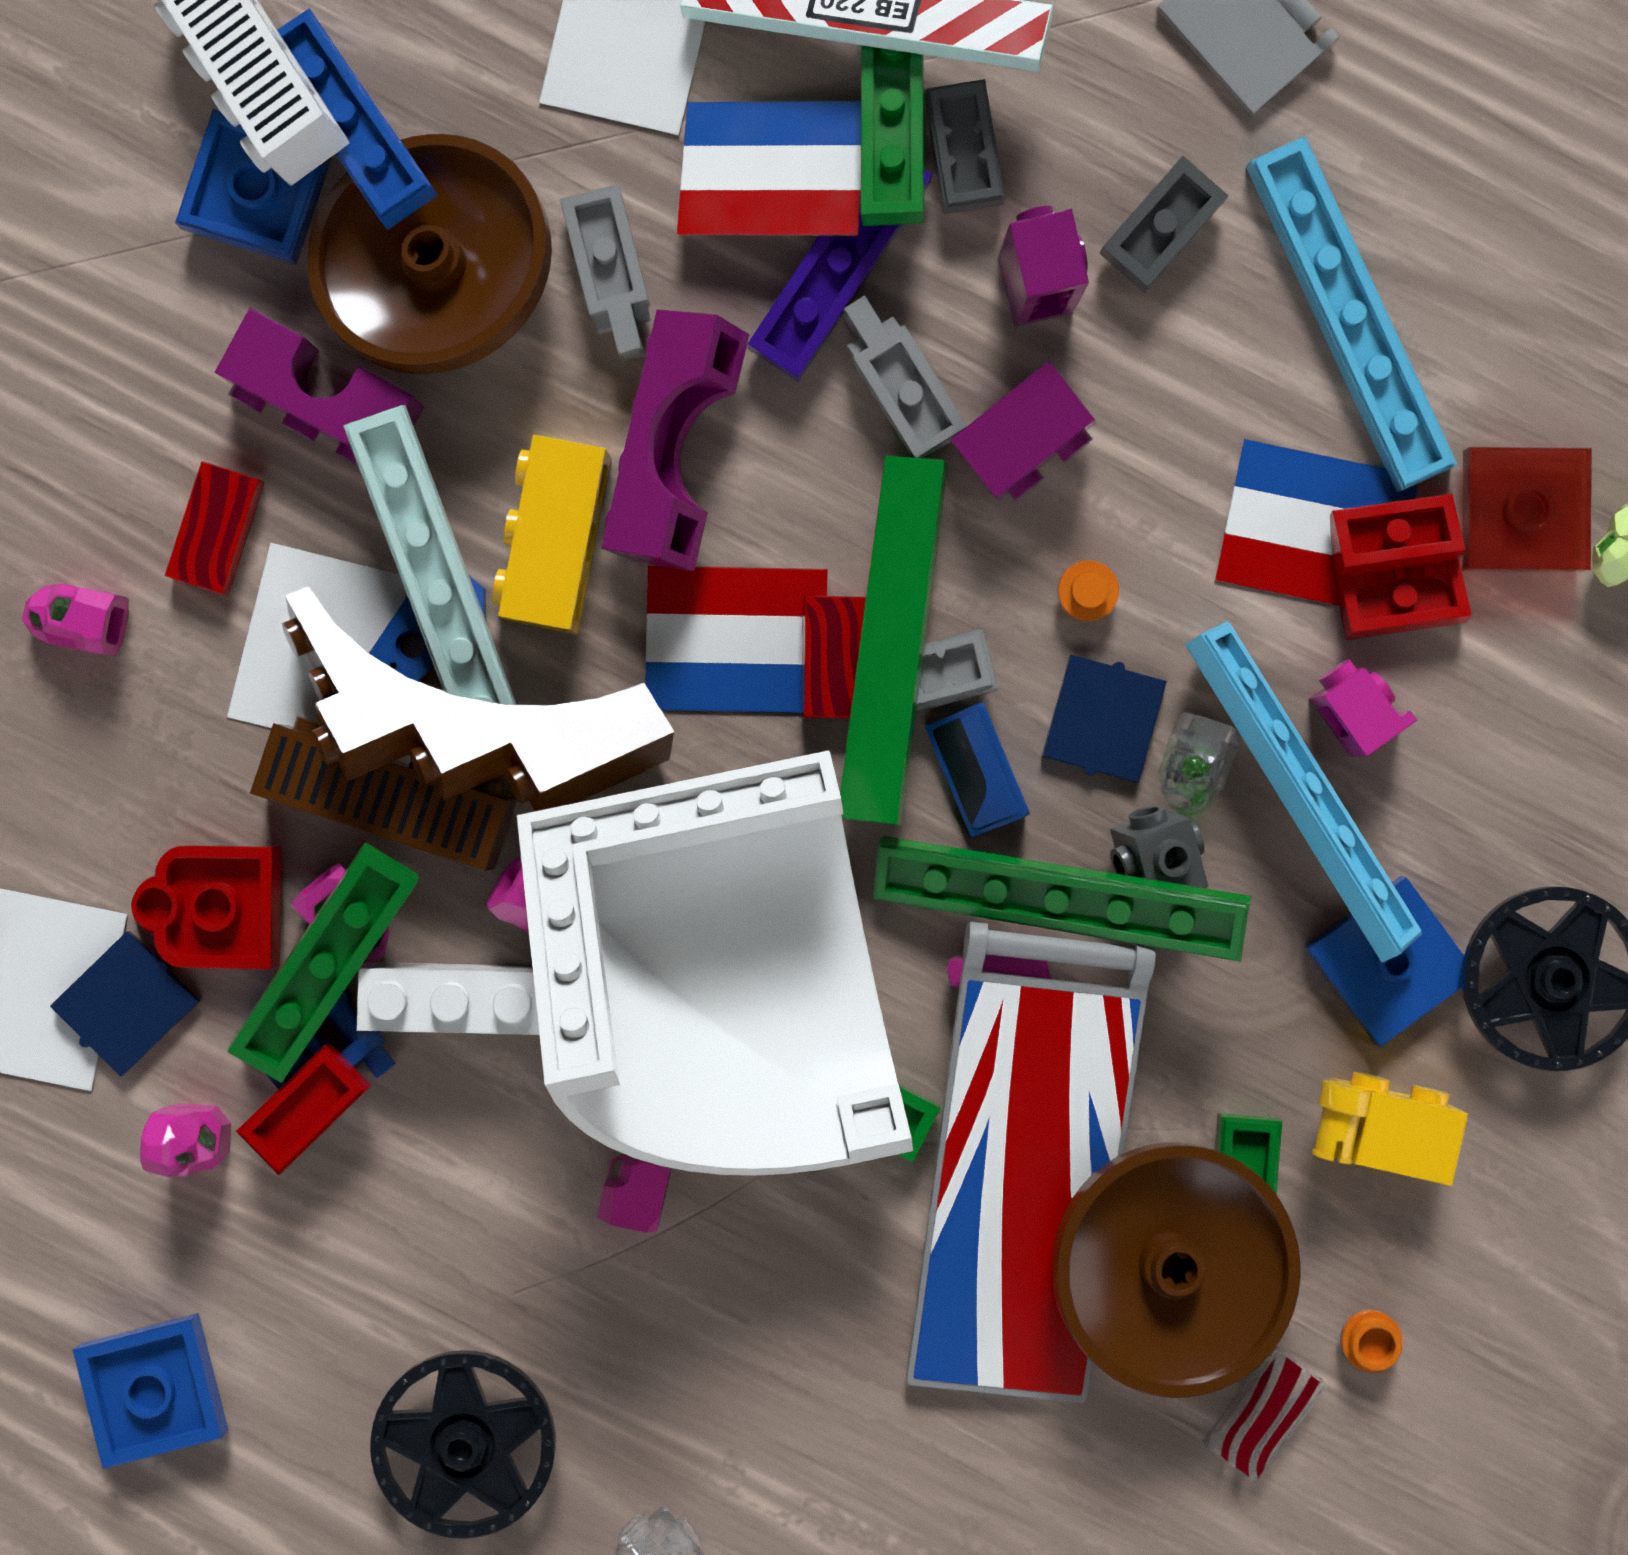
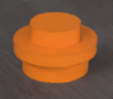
[1057,560,1119,622]
[1340,1309,1403,1373]

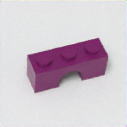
[215,308,425,466]

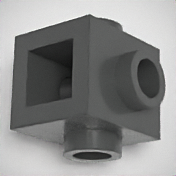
[1110,805,1209,888]

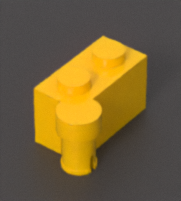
[1311,1072,1468,1186]

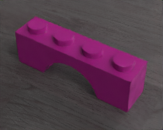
[601,309,749,572]

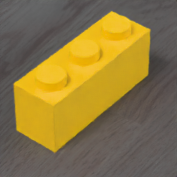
[492,434,612,635]

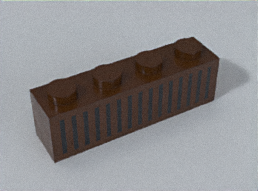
[250,716,517,871]

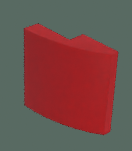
[1330,494,1472,640]

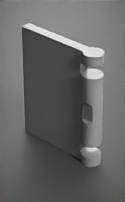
[1157,0,1340,117]

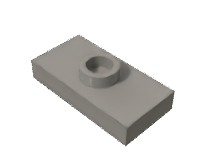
[916,628,999,712]

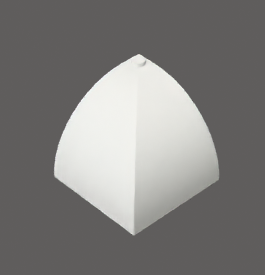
[517,750,913,1176]

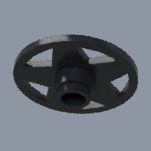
[1462,886,1628,1071]
[370,1350,556,1539]

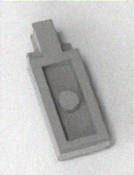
[560,184,651,363]
[843,296,967,459]

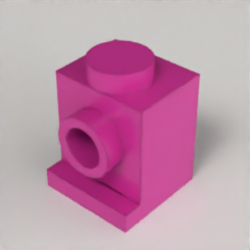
[1309,659,1418,757]

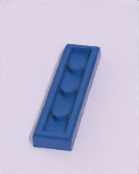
[277,8,438,230]

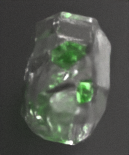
[1158,712,1242,818]

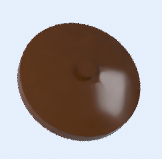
[307,134,552,374]
[1052,1142,1301,1398]

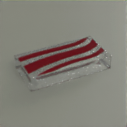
[1202,1346,1328,1484]

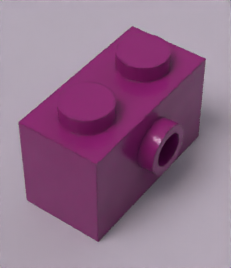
[998,206,1089,327]
[951,361,1096,501]

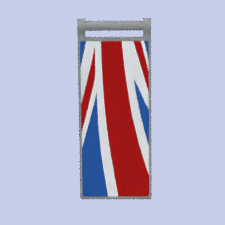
[906,921,1156,1403]

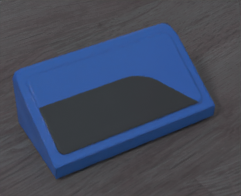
[924,702,1030,838]

